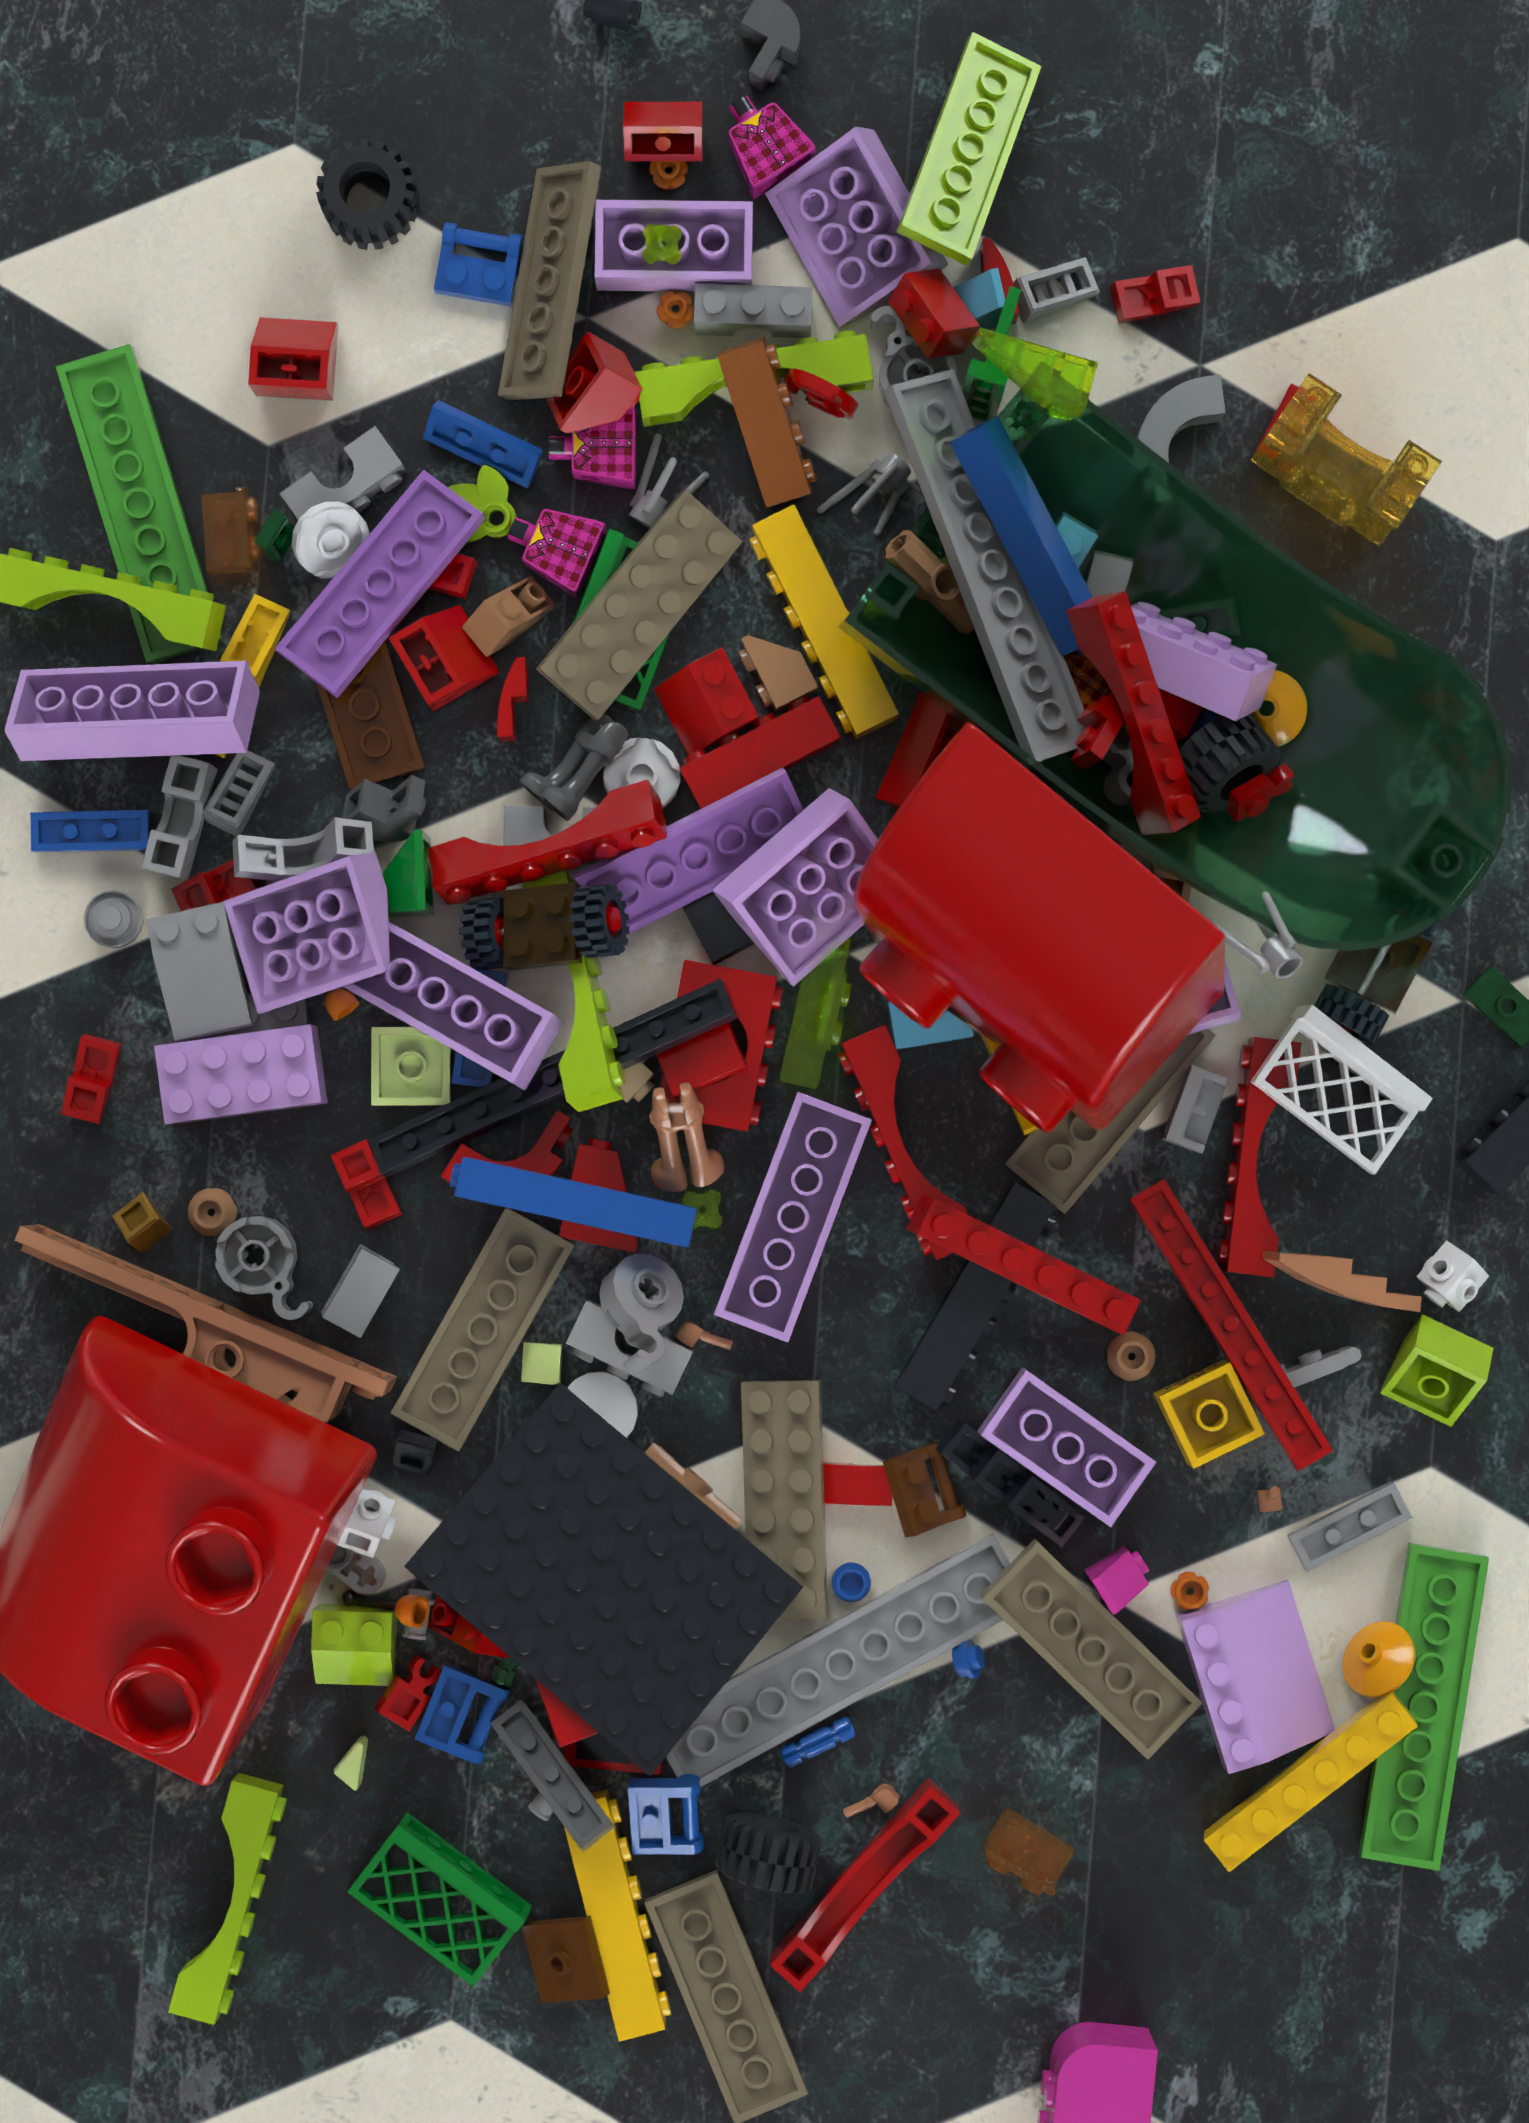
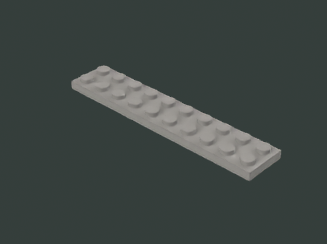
[884,369,1085,767]
[666,1533,1010,1787]

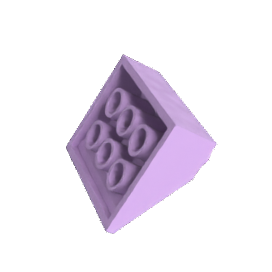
[765,127,949,328]
[712,788,878,987]
[223,852,390,1014]
[1175,1580,1335,1774]

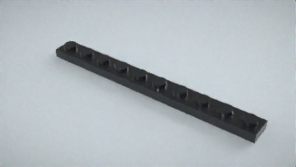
[369,978,738,1178]

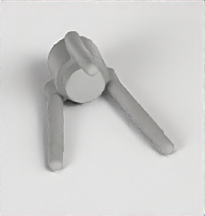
[629,433,709,529]
[817,452,912,537]
[1209,891,1303,979]

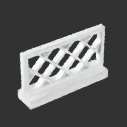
[1250,1005,1433,1175]

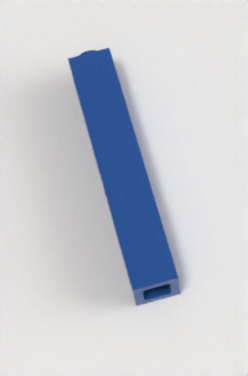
[950,415,1093,656]
[450,1157,698,1248]

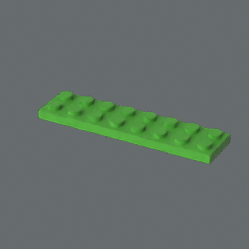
[56,344,223,665]
[1359,1542,1489,1871]

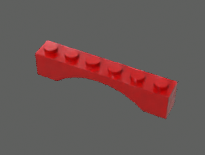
[1066,591,1201,835]
[428,779,667,905]
[837,1025,968,1260]
[1217,1037,1302,1278]
[906,1194,1141,1336]
[770,1777,960,1992]

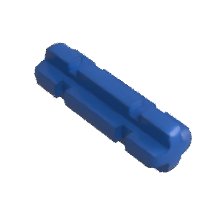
[780,1717,855,1768]

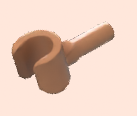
[675,1321,733,1350]
[1257,1486,1283,1512]
[843,1783,900,1818]

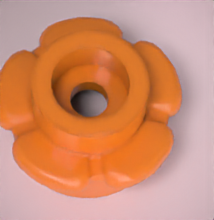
[650,161,688,190]
[657,291,694,329]
[1170,1572,1209,1611]

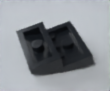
[682,891,755,965]

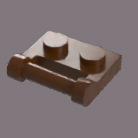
[882,1440,966,1538]

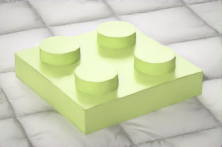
[371,1027,451,1106]

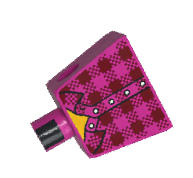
[728,95,816,199]
[549,407,636,489]
[508,509,607,599]

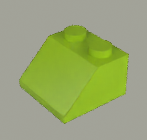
[1380,1314,1493,1427]
[311,1604,397,1686]

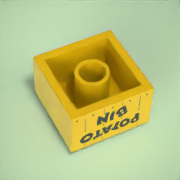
[1153,1359,1265,1469]

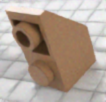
[462,575,556,657]
[738,635,818,714]

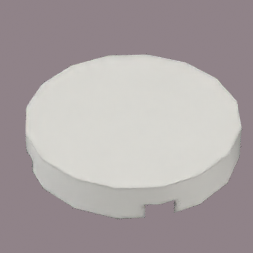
[292,501,370,579]
[603,738,681,809]
[568,1371,638,1438]

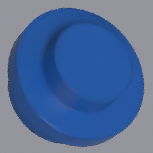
[832,1562,871,1602]
[952,1639,985,1679]

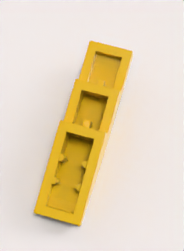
[215,594,291,759]

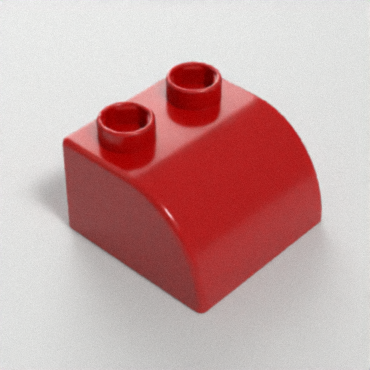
[854,722,1225,1133]
[0,1316,377,1786]

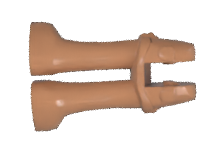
[649,1082,724,1192]

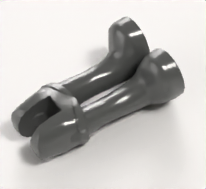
[519,714,628,821]

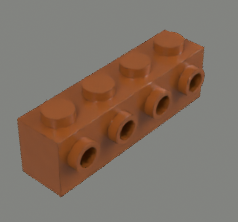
[717,337,817,508]

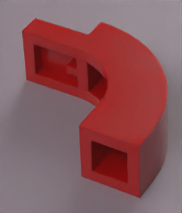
[1071,688,1203,770]
[441,1110,574,1182]

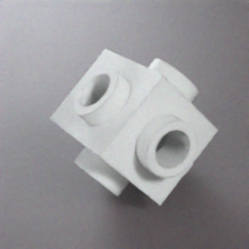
[1416,1240,1489,1312]
[338,1489,397,1558]

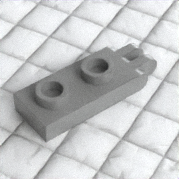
[1280,1346,1361,1388]

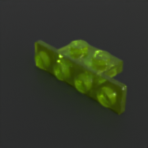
[779,937,851,1089]

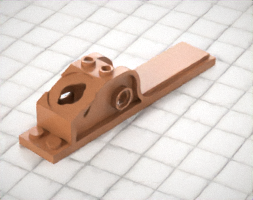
[14,1224,397,1422]

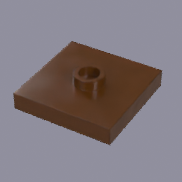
[522,1916,610,2003]

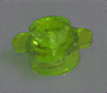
[642,224,682,265]
[682,1190,722,1230]

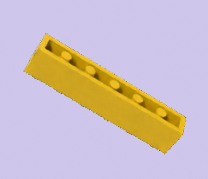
[749,504,899,740]
[1204,1692,1418,1872]
[564,1789,671,2042]

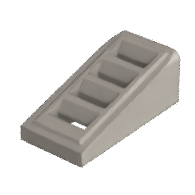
[1014,257,1100,323]
[203,750,275,836]

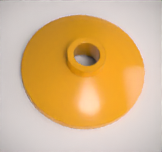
[1251,670,1307,747]
[1342,1621,1415,1698]

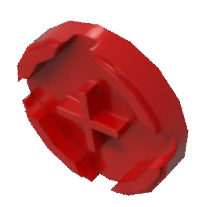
[784,368,858,419]

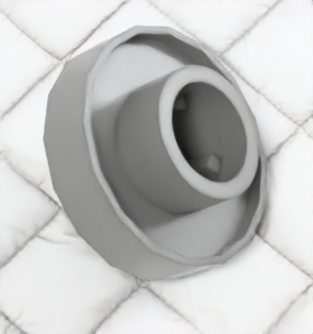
[84,890,144,949]

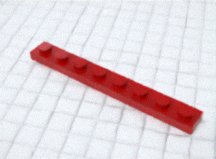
[1130,1179,1333,1472]

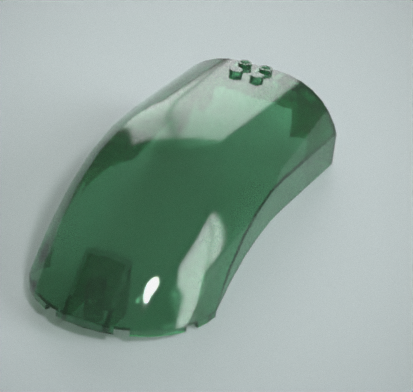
[838,362,1512,951]

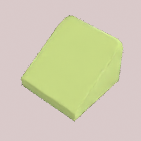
[521,1342,563,1385]
[334,1735,368,1791]

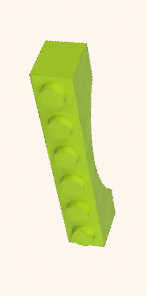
[635,331,874,427]
[0,548,226,651]
[522,870,625,1112]
[168,1773,287,2025]

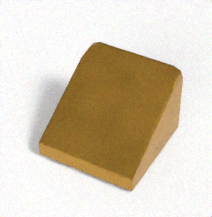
[112,1192,171,1252]

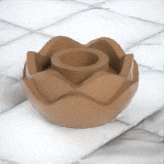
[187,1188,237,1236]
[1107,1331,1155,1381]

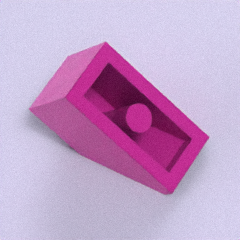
[1084,1546,1149,1615]

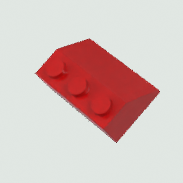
[876,691,1001,810]

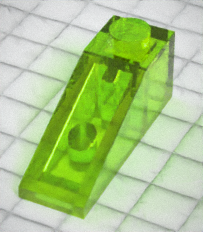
[972,327,1098,420]

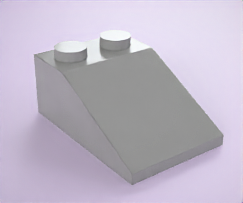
[147,902,253,1043]

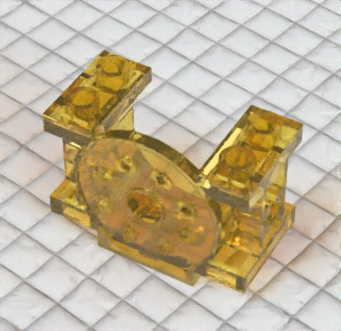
[1250,373,1442,546]

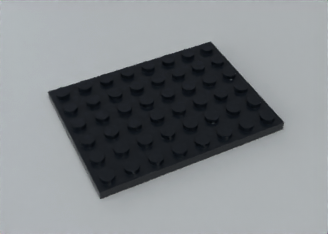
[404,1382,803,1776]

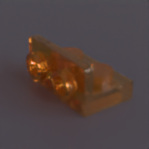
[201,487,261,575]
[982,1806,1075,1896]

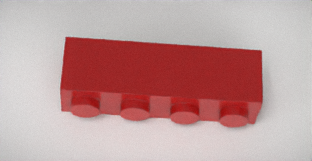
[679,695,840,810]

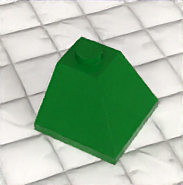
[382,830,434,918]

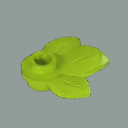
[448,465,517,542]

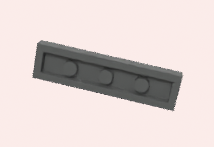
[490,1699,615,1852]

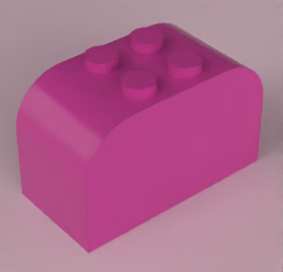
[1037,2022,1158,2123]

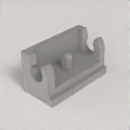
[1161,1065,1229,1154]
[321,1244,400,1338]

